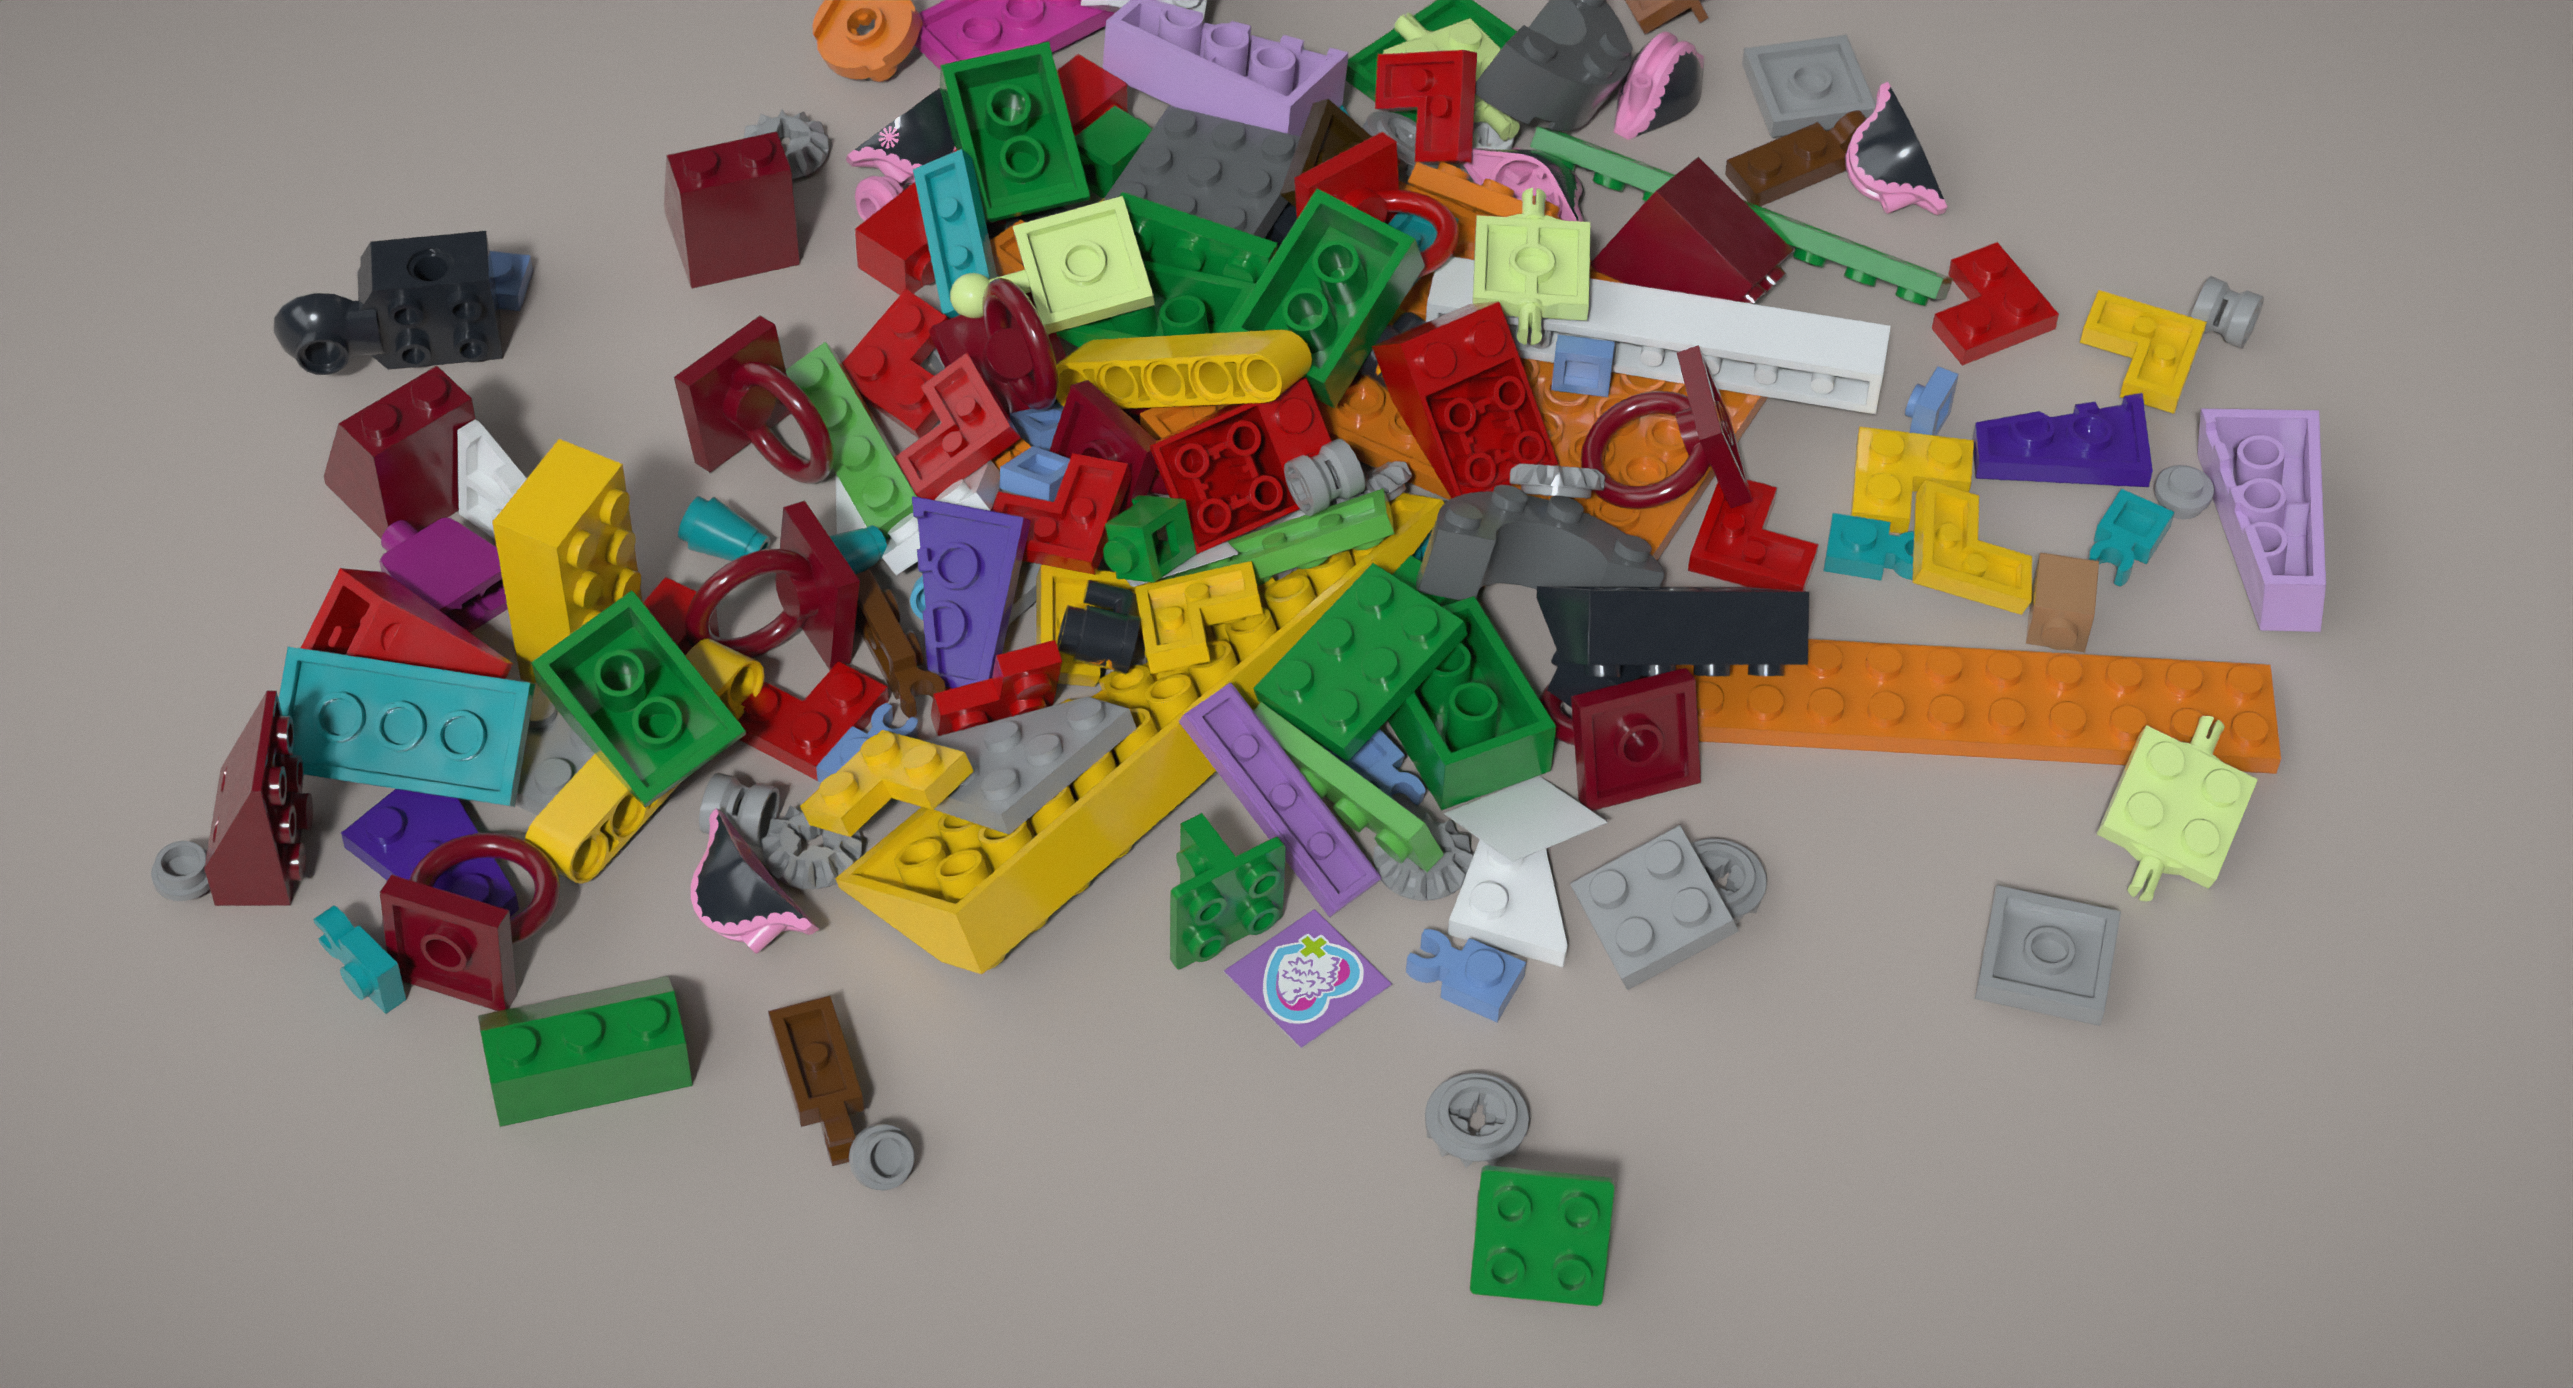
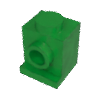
[1103,495,1196,583]

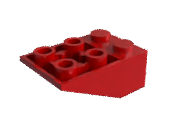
[1372,301,1558,499]
[1149,378,1332,555]
[301,568,513,679]

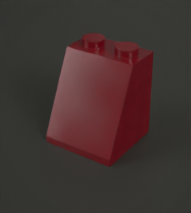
[664,131,800,289]
[1590,157,1793,304]
[323,366,476,539]

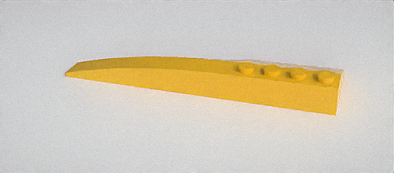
[835,493,1444,974]

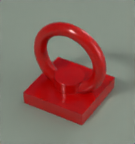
[1294,131,1459,278]

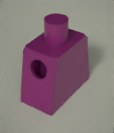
[379,518,508,633]

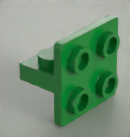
[1170,813,1286,970]
[1470,1165,1615,1306]

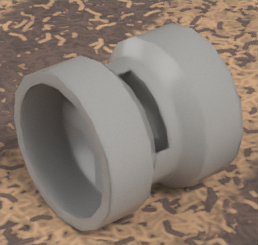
[2191,276,2264,348]
[1284,439,1365,516]
[699,773,780,847]

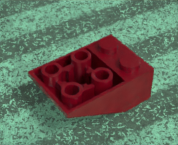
[204,691,313,906]

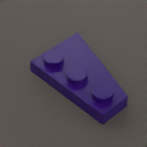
[1972,393,2153,487]
[912,496,1031,689]
[341,789,519,917]

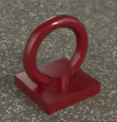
[929,278,1067,418]
[674,315,834,484]
[1581,345,1753,509]
[1049,380,1169,516]
[685,500,860,670]
[1539,668,1701,811]
[380,833,560,1011]

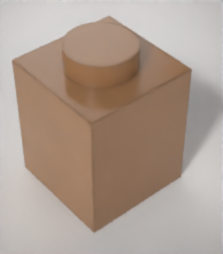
[2026,552,2099,653]

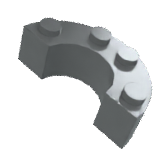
[1475,0,1632,131]
[1416,485,1665,600]

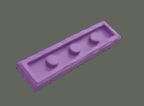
[1179,682,1382,918]

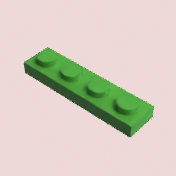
[786,342,918,540]
[1161,488,1395,586]
[1253,702,1444,872]

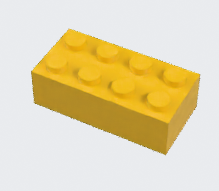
[492,439,643,684]

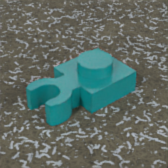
[2088,489,2175,587]
[1823,513,1914,581]
[313,905,406,1014]

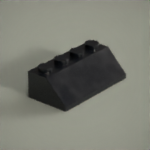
[1536,586,1809,677]

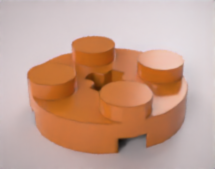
[812,0,923,82]

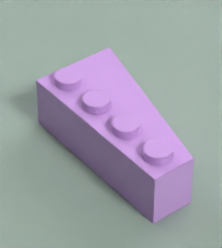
[1103,0,1349,136]
[2197,409,2326,632]

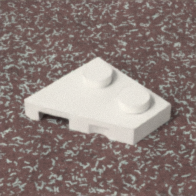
[457,419,527,539]
[882,460,1000,576]
[1448,840,1568,967]

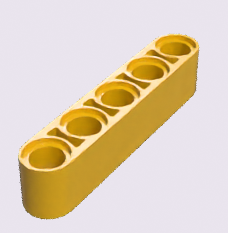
[1056,330,1312,409]
[525,639,764,884]

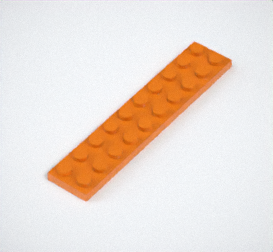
[1676,639,2281,774]

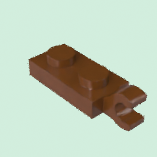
[1725,110,1867,206]
[855,569,946,719]
[768,996,864,1166]

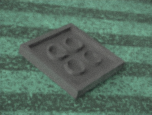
[1103,106,1301,238]

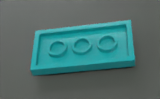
[279,647,535,807]

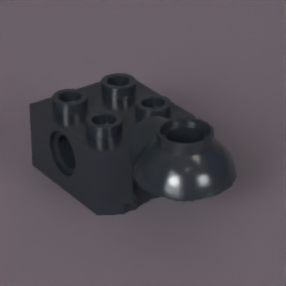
[273,231,503,375]

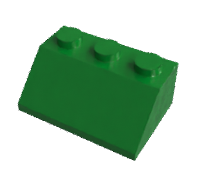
[478,976,692,1127]

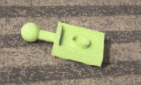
[950,196,1154,334]

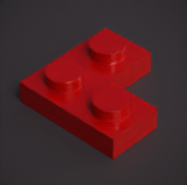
[1375,50,1477,165]
[1932,242,2059,366]
[842,289,948,439]
[895,353,1021,500]
[991,453,1132,575]
[1688,479,1819,591]
[930,640,1062,737]
[737,661,889,781]

